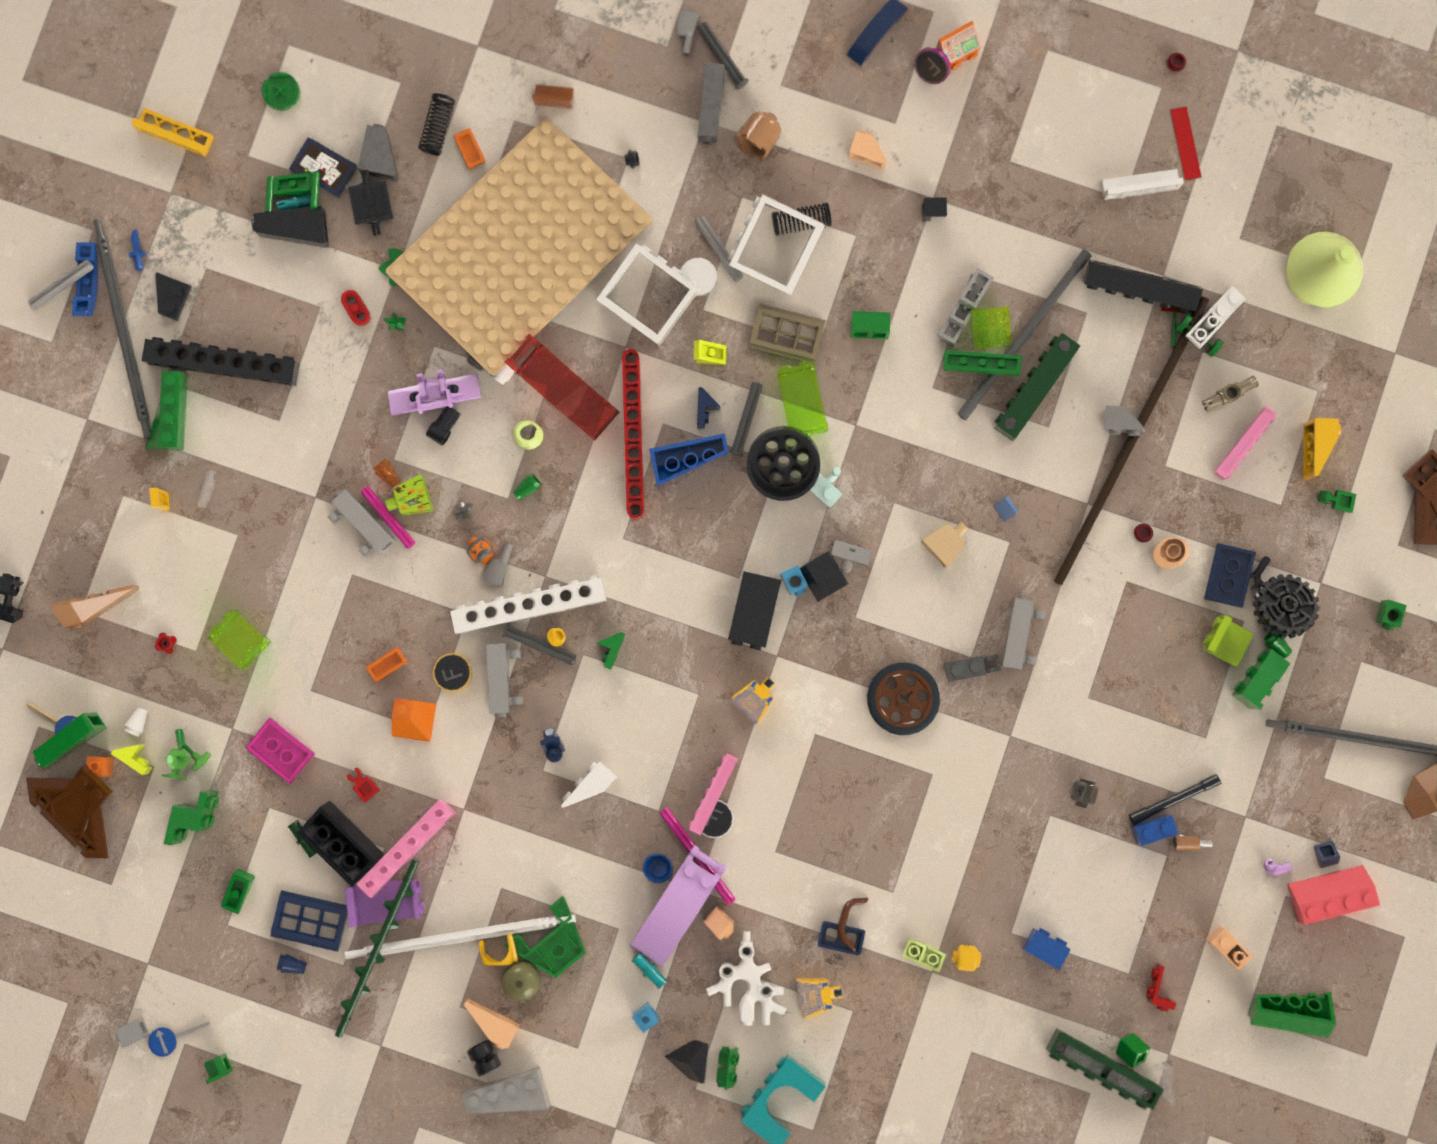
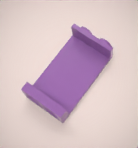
[345,878,424,928]

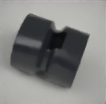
[466,1039,501,1076]

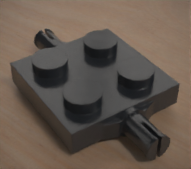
[348,170,393,236]

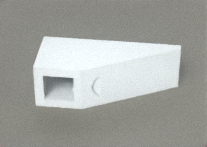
[561,761,618,808]

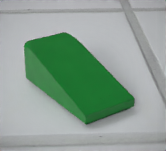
[221,869,255,914]

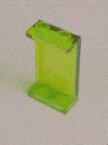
[777,361,829,436]

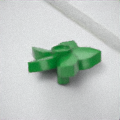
[383,313,406,331]

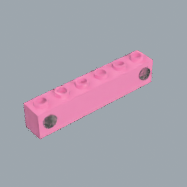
[357,799,456,898]

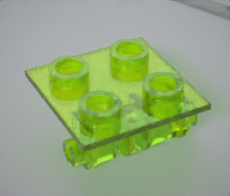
[971,306,1012,349]

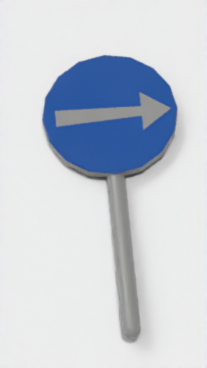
[148,1022,210,1057]

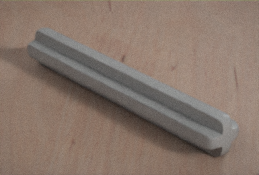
[695,216,743,282]
[28,260,94,309]

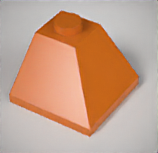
[392,698,436,742]

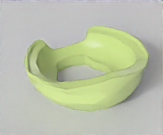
[513,420,543,450]

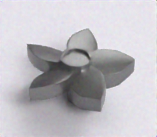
[452,501,473,523]

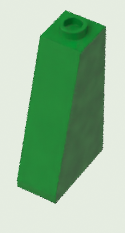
[32,712,107,768]

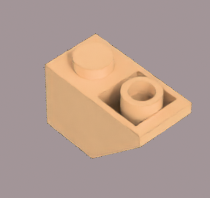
[703,905,734,940]
[1205,926,1252,971]

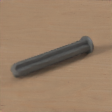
[698,22,749,89]
[729,382,763,457]
[502,623,577,665]

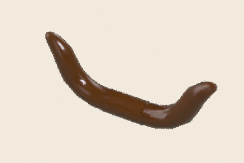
[837,898,868,951]

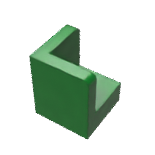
[1116,1033,1150,1068]
[204,1053,233,1084]

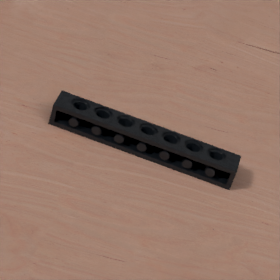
[141,337,300,386]

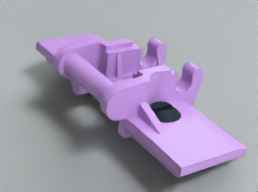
[388,369,482,416]

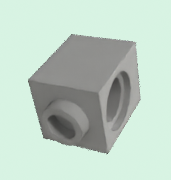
[115,1017,150,1048]

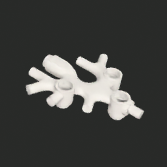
[706,931,787,1026]

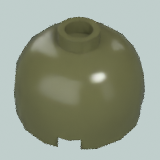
[502,961,541,1001]

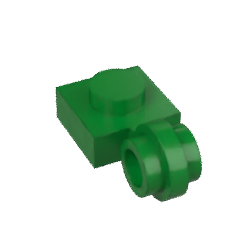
[1317,490,1357,513]

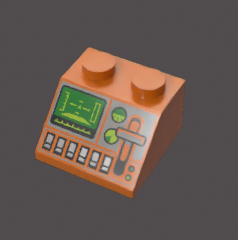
[936,21,981,70]

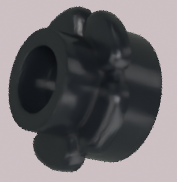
[625,150,640,169]

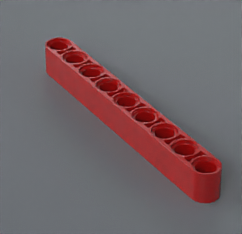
[622,349,645,520]

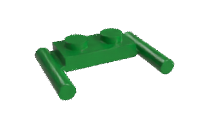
[265,171,320,212]

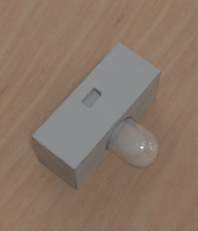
[831,540,872,574]

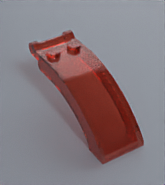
[504,334,620,441]

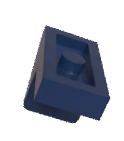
[697,387,721,428]

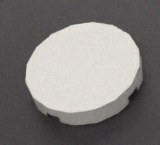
[681,258,717,296]

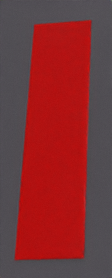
[1170,107,1202,180]

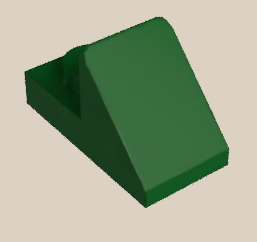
[597,632,626,670]

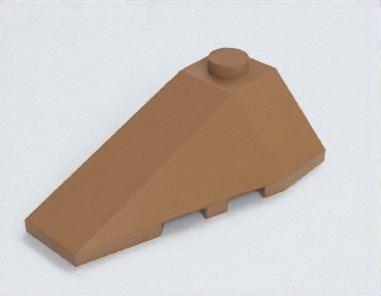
[51,585,139,631]

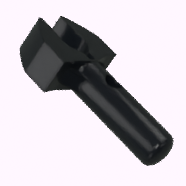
[1250,556,1271,590]

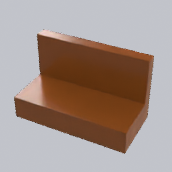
[532,84,574,109]

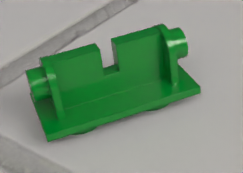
[716,1046,739,1090]

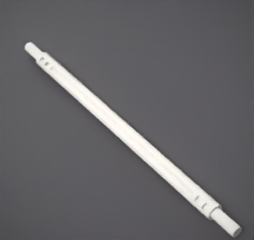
[345,914,576,959]

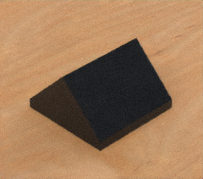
[800,551,849,602]

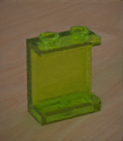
[208,610,272,670]

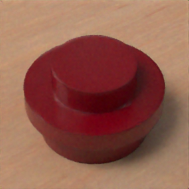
[1167,53,1186,72]
[1134,523,1153,543]

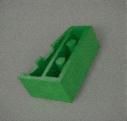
[1232,649,1290,710]

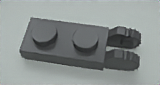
[944,654,1001,682]

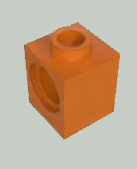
[86,756,114,777]

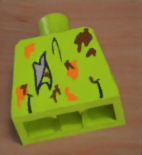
[385,474,434,515]

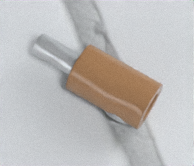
[1173,835,1213,851]

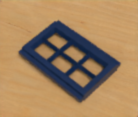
[270,890,348,952]

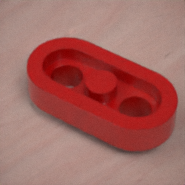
[341,290,371,326]

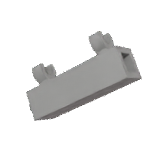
[328,489,396,557]
[1000,595,1046,670]
[486,643,524,718]

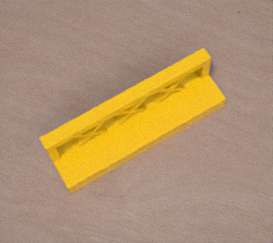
[131,108,214,157]

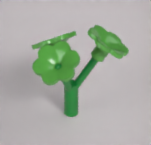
[162,729,211,780]

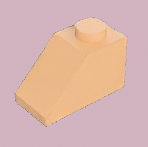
[848,131,887,169]

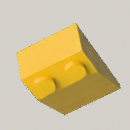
[1303,418,1341,480]

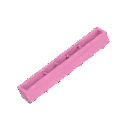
[1214,407,1277,480]
[688,754,738,836]

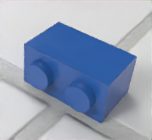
[1131,814,1179,846]
[1022,928,1071,970]

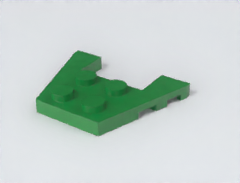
[504,896,586,978]

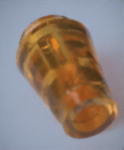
[373,459,401,488]

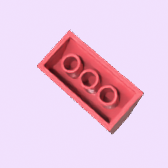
[1288,865,1380,925]

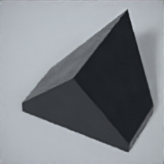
[665,1040,709,1084]

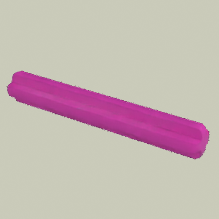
[361,486,415,549]

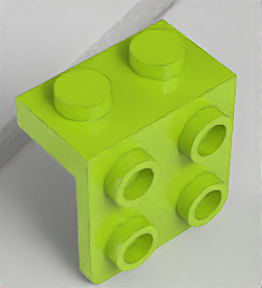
[1202,615,1253,666]

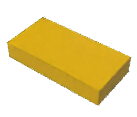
[149,487,170,511]

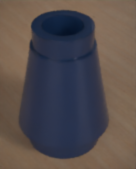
[276,954,307,974]

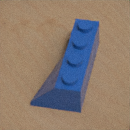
[649,433,729,487]

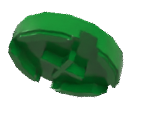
[262,72,300,111]

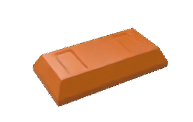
[453,128,486,169]
[365,646,408,683]

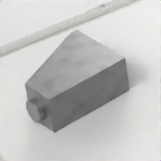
[357,124,399,181]

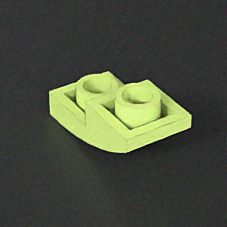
[902,938,947,972]

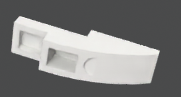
[1186,286,1246,349]

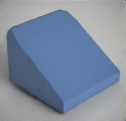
[994,497,1019,521]

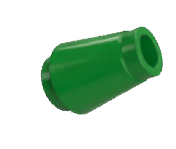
[513,474,542,500]
[1263,631,1292,658]

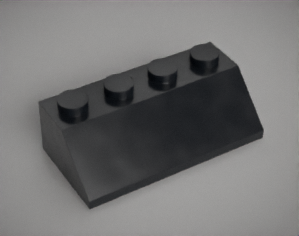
[297,801,385,887]

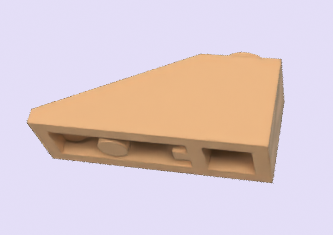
[464,998,520,1049]

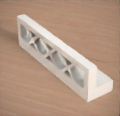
[1101,169,1184,200]

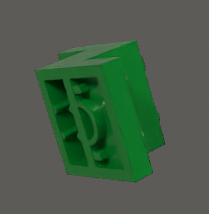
[163,790,219,846]

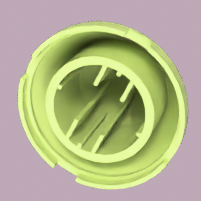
[1285,232,1363,308]

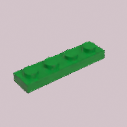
[943,350,1022,376]

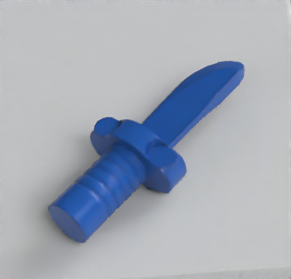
[128,229,146,271]

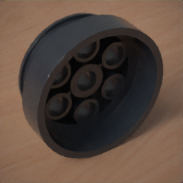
[747,426,820,501]

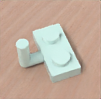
[810,467,843,509]

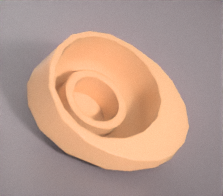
[1153,537,1190,569]

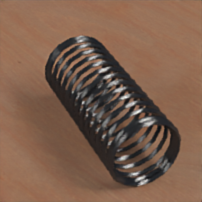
[418,93,456,156]
[772,202,832,236]

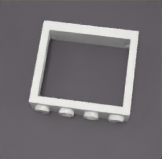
[728,194,825,295]
[596,243,700,346]

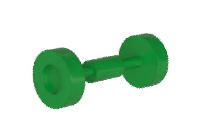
[1175,314,1224,357]

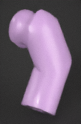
[1263,859,1293,877]

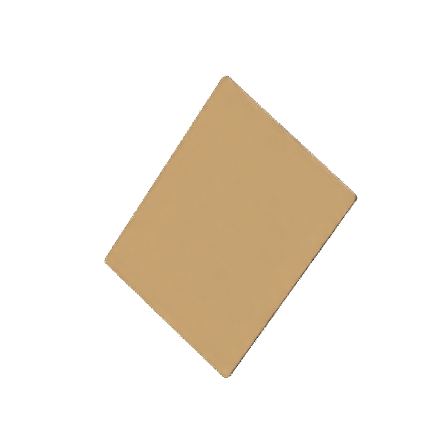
[386,118,652,376]

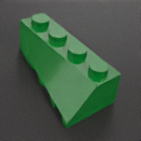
[145,371,187,450]
[1249,992,1336,1038]

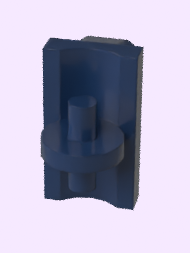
[540,728,565,763]

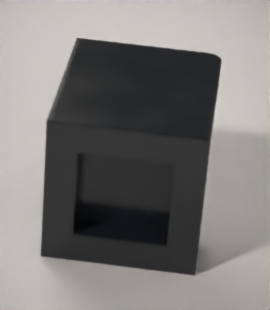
[922,197,947,221]

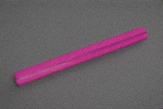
[660,808,735,905]

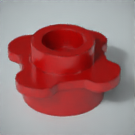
[155,633,177,654]

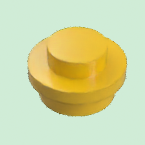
[547,628,565,647]

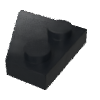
[155,272,192,321]

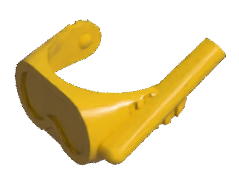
[479,933,518,965]

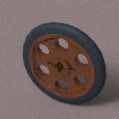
[867,662,940,735]

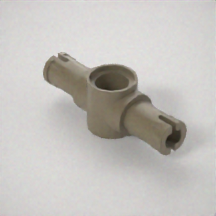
[1202,375,1259,412]

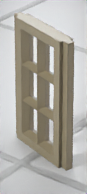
[748,304,826,364]

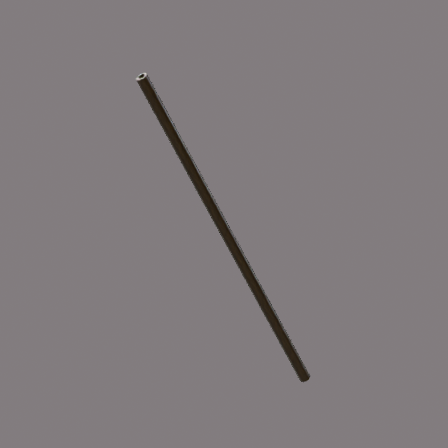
[1054,296,1210,586]

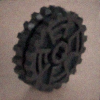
[1252,574,1320,639]

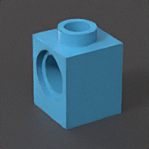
[780,565,808,597]
[632,1002,660,1033]

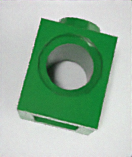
[1375,600,1407,630]

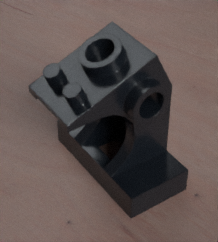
[0,573,24,624]

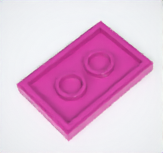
[245,718,315,784]

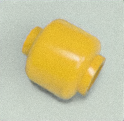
[952,945,981,972]

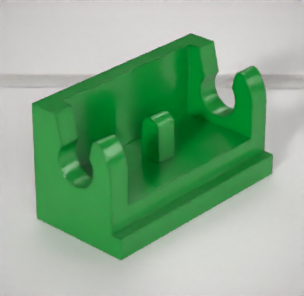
[850,311,890,339]

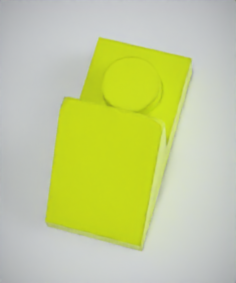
[693,340,726,365]
[111,744,152,775]

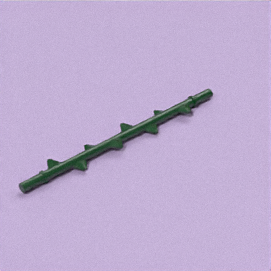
[335,858,420,1038]

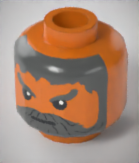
[466,536,495,565]

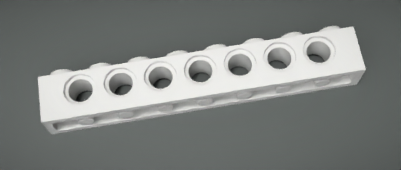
[450,575,607,634]

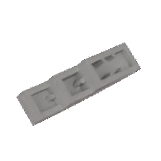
[937,268,994,346]

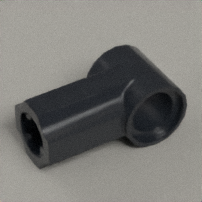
[426,406,461,446]

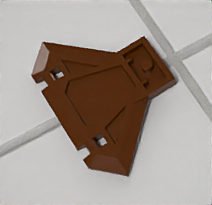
[1402,449,1437,545]
[26,765,113,859]

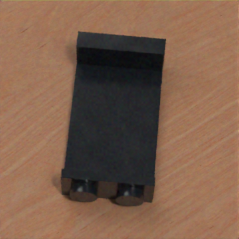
[728,571,781,651]

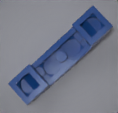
[72,242,98,316]

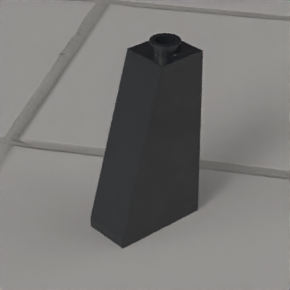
[251,206,329,248]

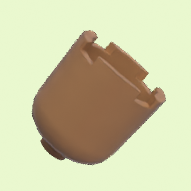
[734,111,781,161]

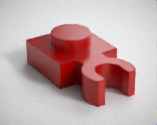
[346,767,380,803]

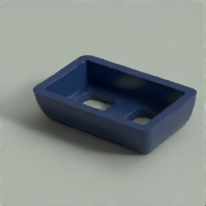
[818,921,865,955]

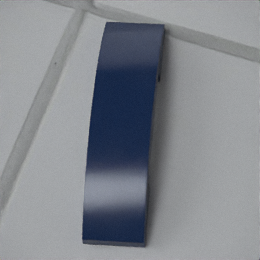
[846,0,908,67]

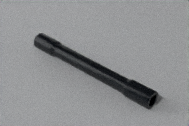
[1129,774,1222,825]

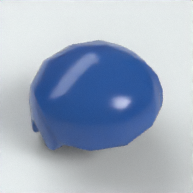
[643,854,673,883]

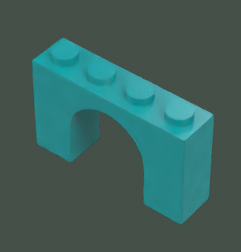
[740,1054,826,1144]

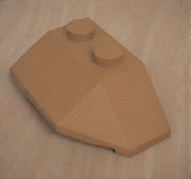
[1403,763,1437,819]

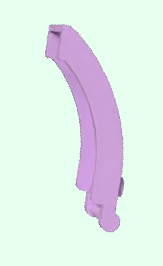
[630,845,727,966]

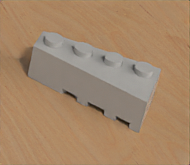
[462,1067,551,1114]

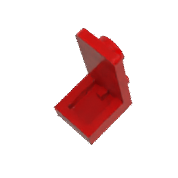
[1146,964,1176,1012]

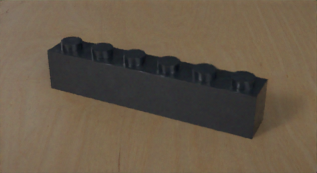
[1083,259,1203,313]

